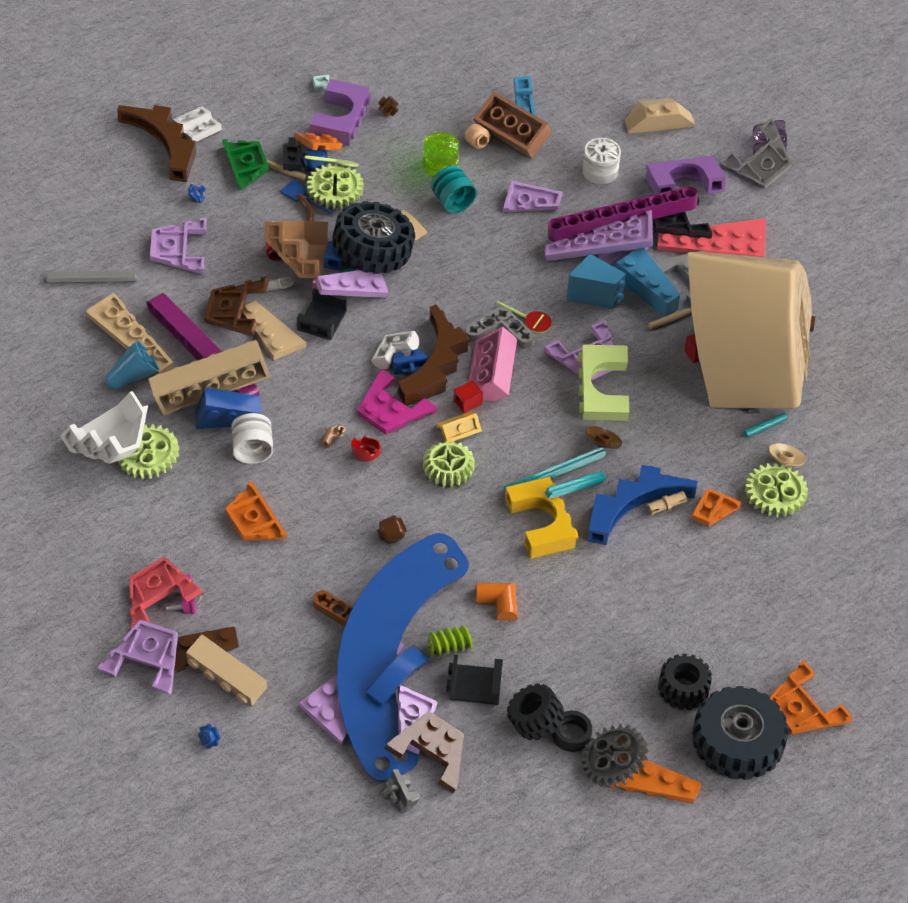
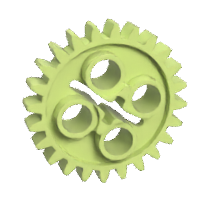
[307,163,364,209]
[118,424,180,479]
[745,463,808,518]

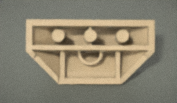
[625,98,695,134]

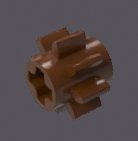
[378,96,398,117]

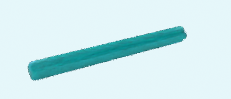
[503,447,606,493]

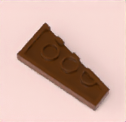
[174,626,239,672]

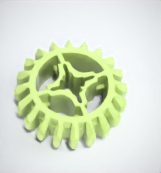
[423,440,475,488]

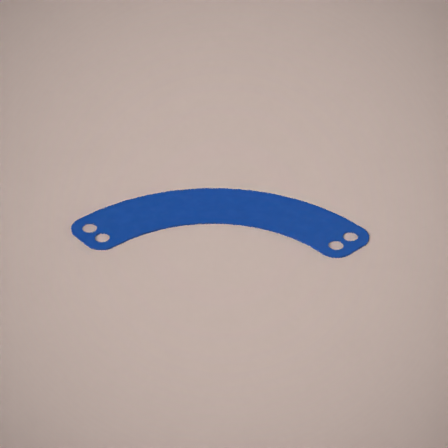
[337,533,469,781]

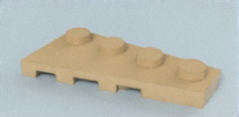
[242,300,306,361]

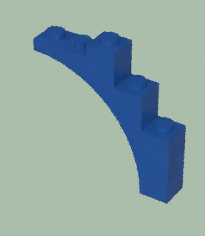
[587,465,698,545]

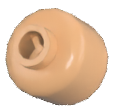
[465,124,490,149]

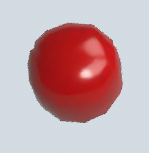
[351,436,381,462]

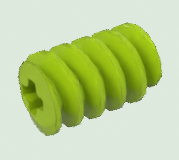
[428,625,472,658]

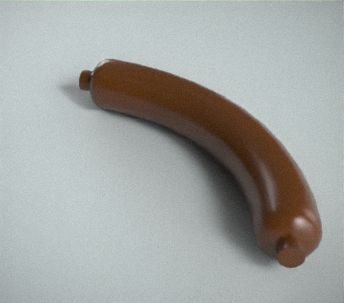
[296,194,314,221]

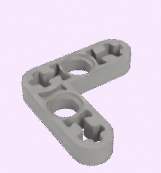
[465,307,534,348]

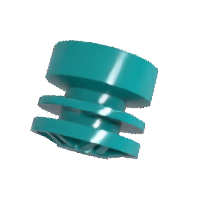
[431,166,477,213]

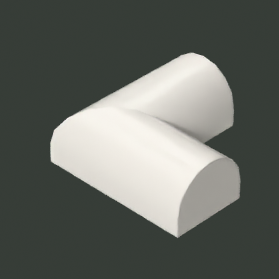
[371,331,419,370]

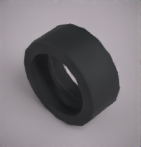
[552,710,592,752]

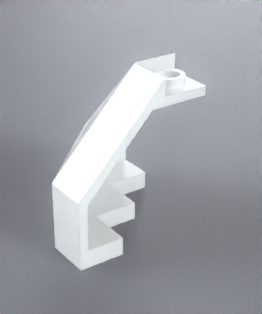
[60,391,148,464]

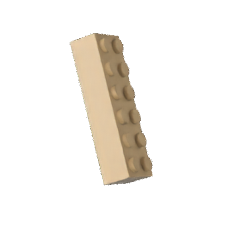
[148,340,271,416]

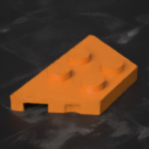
[294,132,342,150]
[225,481,287,541]

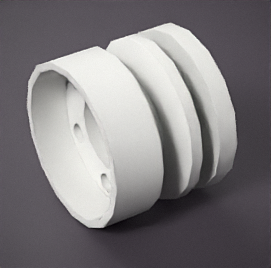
[582,138,621,184]
[231,413,273,464]

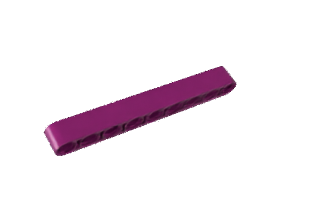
[548,186,698,242]
[146,293,260,396]

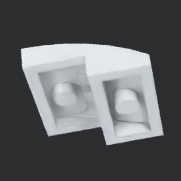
[173,106,222,142]

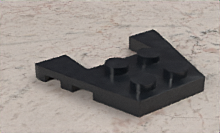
[652,197,712,239]

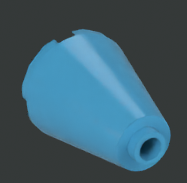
[105,341,159,390]

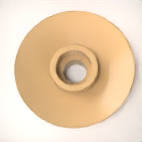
[769,443,806,467]

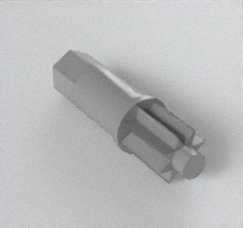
[266,275,296,292]

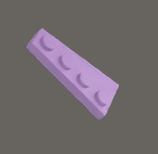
[315,270,389,298]

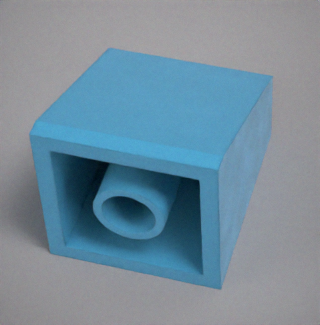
[566,254,626,309]

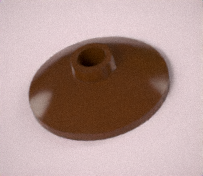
[586,426,622,449]

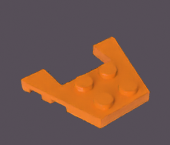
[770,660,853,735]

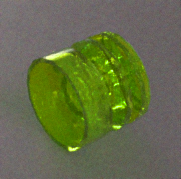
[423,132,460,177]

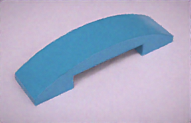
[513,76,536,116]

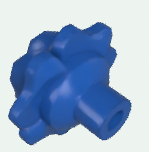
[188,184,206,203]
[198,724,221,749]

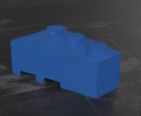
[195,388,262,429]

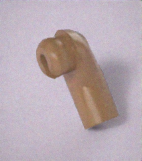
[321,425,345,448]

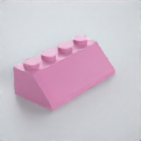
[468,327,517,402]

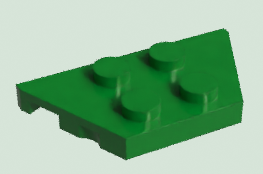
[222,139,269,190]

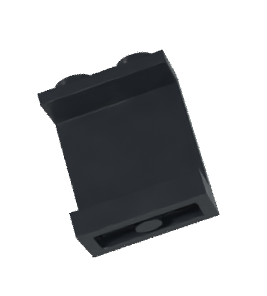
[297,288,348,341]
[446,655,503,705]

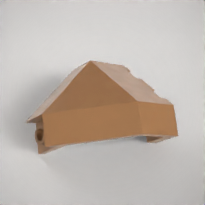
[264,221,329,279]

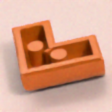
[476,583,517,620]

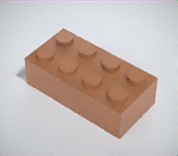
[473,91,552,159]

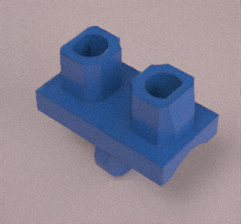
[393,349,427,375]

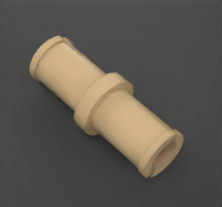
[647,491,687,515]

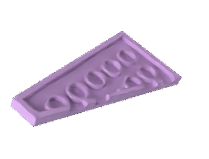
[299,642,404,746]

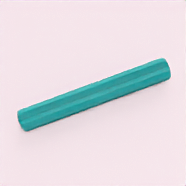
[545,471,606,499]

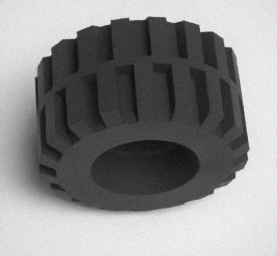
[658,654,712,710]
[507,683,564,741]

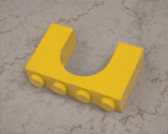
[505,477,578,559]

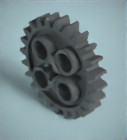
[581,724,649,788]

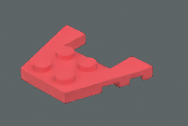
[130,557,203,629]

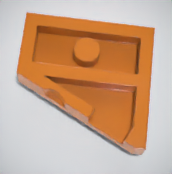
[691,488,741,527]

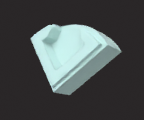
[312,75,329,93]

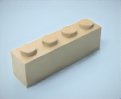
[186,634,267,707]

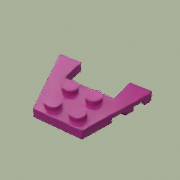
[358,369,437,434]

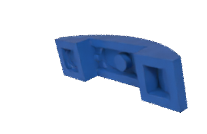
[366,645,430,707]

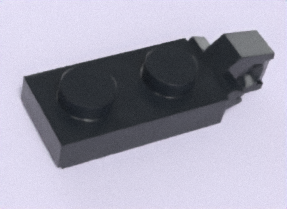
[283,137,301,171]

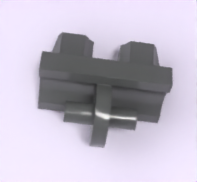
[382,769,420,813]

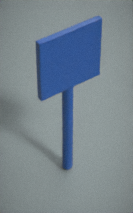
[281,179,333,215]

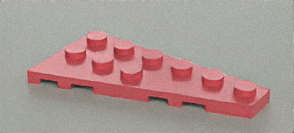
[657,218,766,257]

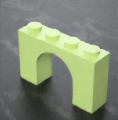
[578,345,629,421]

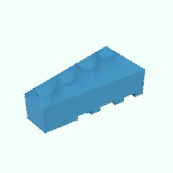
[616,248,680,317]

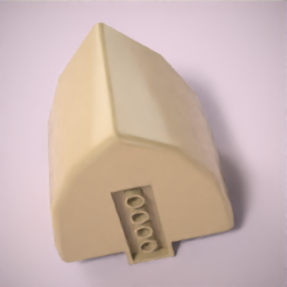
[688,252,812,408]

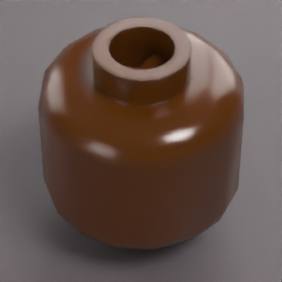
[377,515,407,544]

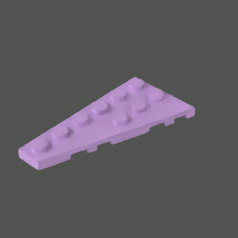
[545,210,653,261]

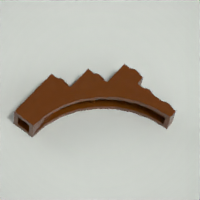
[117,105,196,182]
[397,304,470,406]

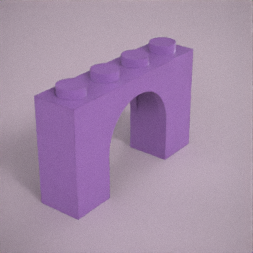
[310,79,372,145]
[646,156,726,194]

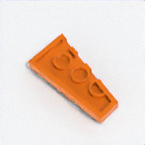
[607,760,702,804]

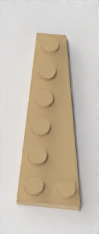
[86,293,174,374]

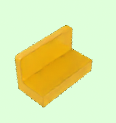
[435,412,482,443]

